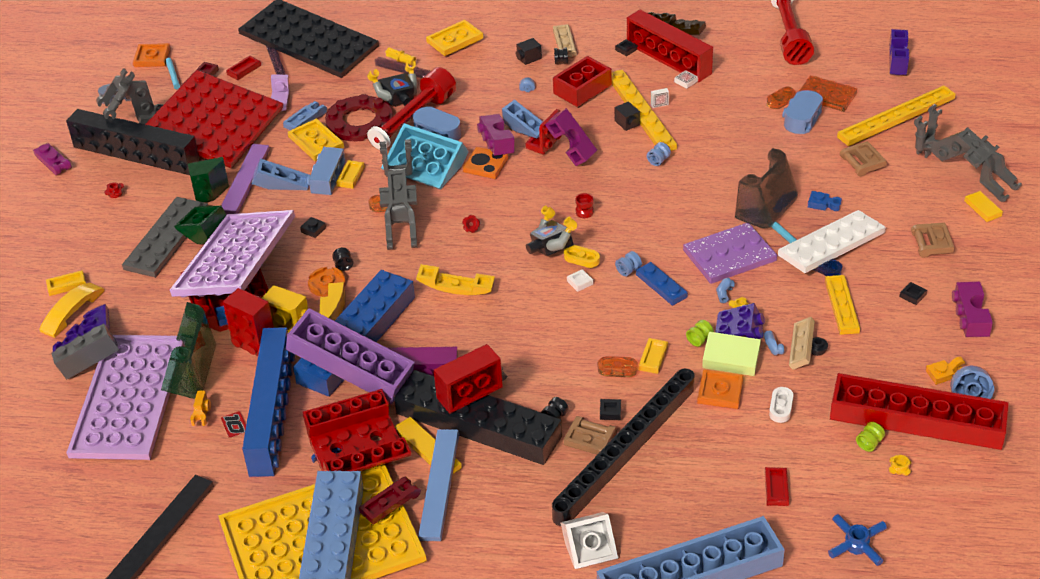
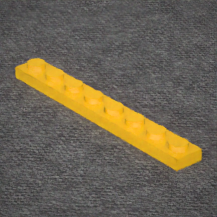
[612,70,677,151]
[837,85,956,146]

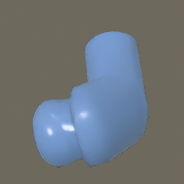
[716,278,735,303]
[764,331,784,356]

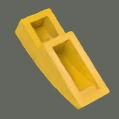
[320,282,346,321]

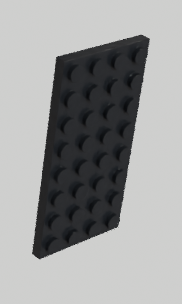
[238,0,379,78]

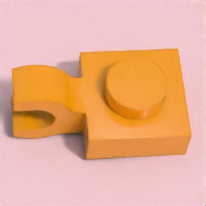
[926,356,965,385]
[190,391,211,426]

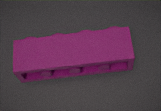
[388,347,458,376]

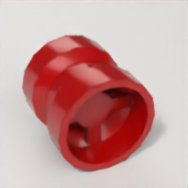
[575,193,594,219]

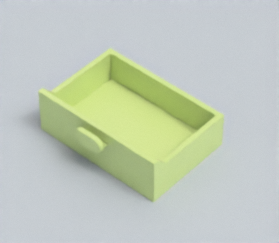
[702,332,761,376]

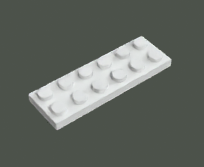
[778,210,886,273]

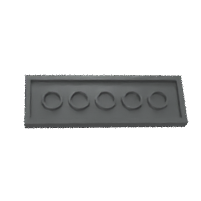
[122,197,208,278]

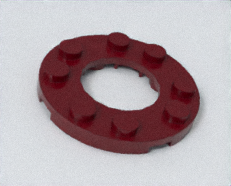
[325,94,393,142]

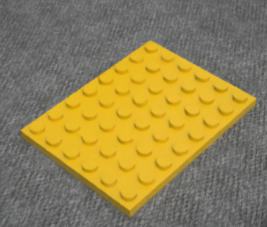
[218,464,427,579]

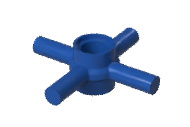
[828,514,887,566]

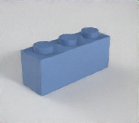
[307,147,346,195]

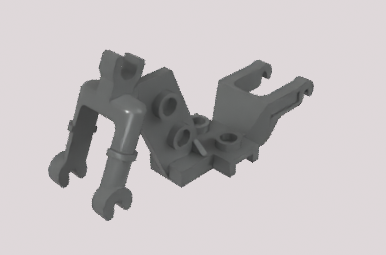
[96,68,163,124]
[914,104,1022,202]
[379,139,417,250]

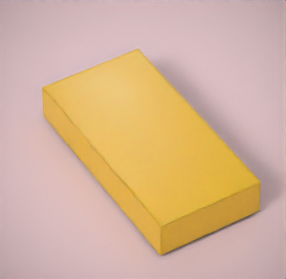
[336,160,365,189]
[964,191,1003,222]
[46,270,86,296]
[639,338,668,374]

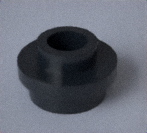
[811,337,828,356]

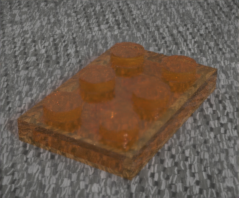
[798,75,858,112]

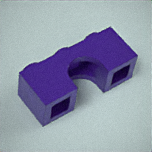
[889,29,909,75]

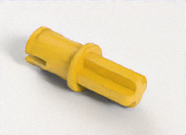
[385,47,417,66]

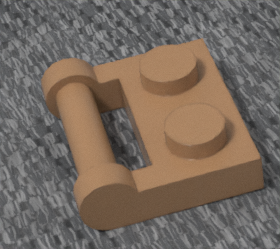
[840,141,887,177]
[911,223,954,258]
[564,416,617,455]

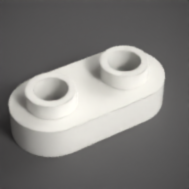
[769,387,793,423]

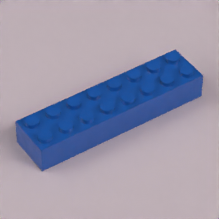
[293,270,415,397]
[242,327,295,477]

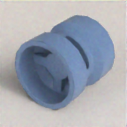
[647,142,671,166]
[615,251,642,277]

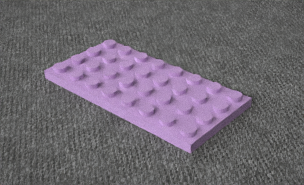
[170,210,295,297]
[66,335,186,460]

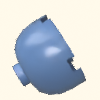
[950,365,994,399]

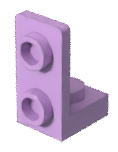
[271,74,290,111]

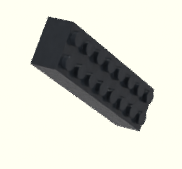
[66,109,200,175]
[394,370,562,465]

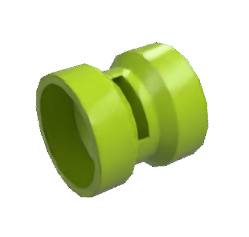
[686,320,714,347]
[856,422,885,452]

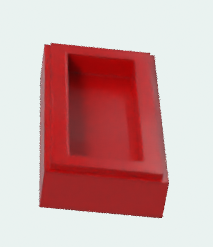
[226,56,262,80]
[765,467,789,506]

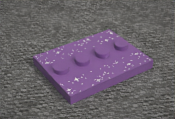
[683,222,777,284]

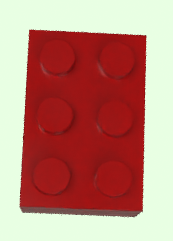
[553,56,612,107]
[223,288,274,356]
[434,344,503,414]

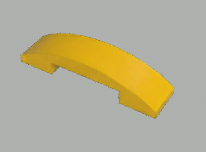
[416,264,495,295]
[39,283,105,338]

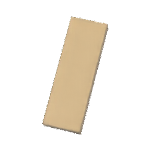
[553,24,576,57]
[789,317,815,370]

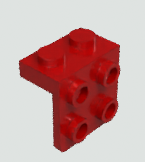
[525,109,562,155]

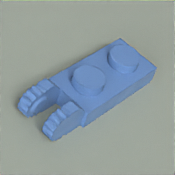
[283,101,327,130]

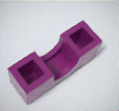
[545,108,597,166]
[477,114,514,156]
[952,281,993,337]

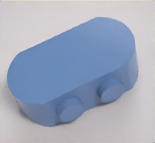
[782,90,823,134]
[413,107,461,141]

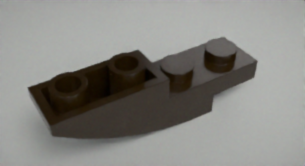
[648,12,706,35]

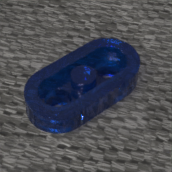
[813,259,842,276]

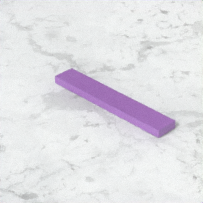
[222,144,270,215]

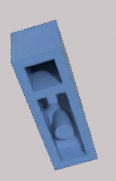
[502,100,543,138]
[252,158,309,190]

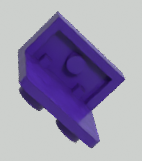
[715,303,765,347]

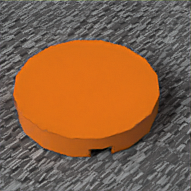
[308,267,345,297]

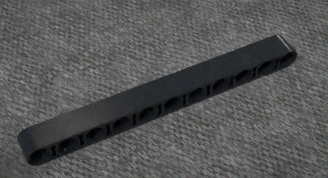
[552,368,695,526]

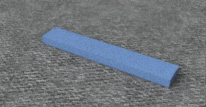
[418,430,459,541]

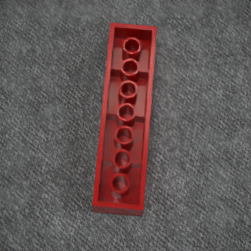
[829,373,1009,450]

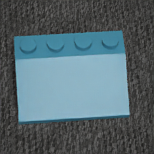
[381,123,469,190]

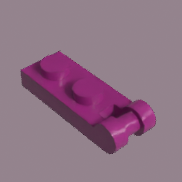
[33,143,72,175]

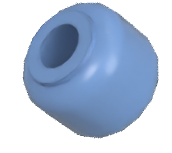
[519,77,536,92]

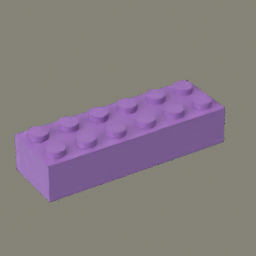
[286,308,414,404]

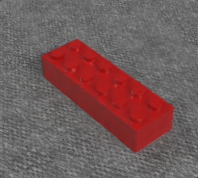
[627,10,713,82]

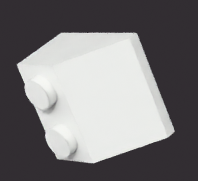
[560,512,618,569]

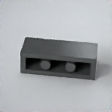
[51,324,119,380]

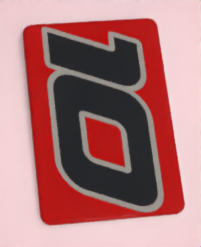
[221,411,246,438]

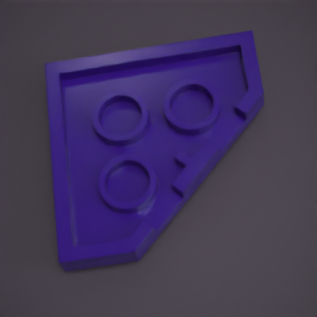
[53,304,110,352]

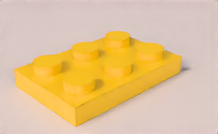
[426,20,483,56]
[288,118,344,161]

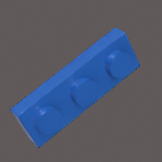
[636,262,688,306]

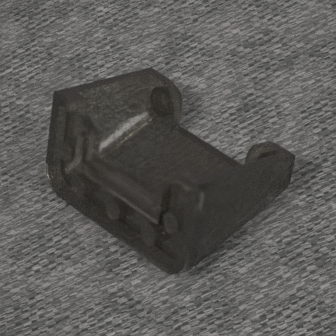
[735,148,798,228]

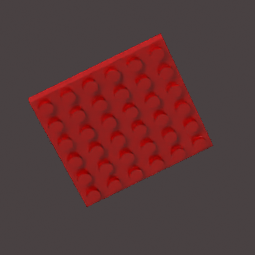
[145,70,283,168]

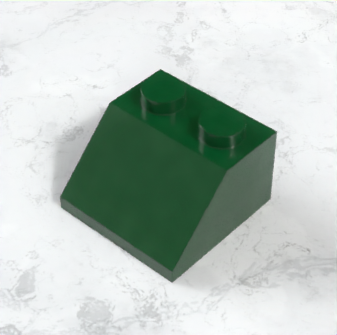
[188,157,229,203]
[174,205,226,244]

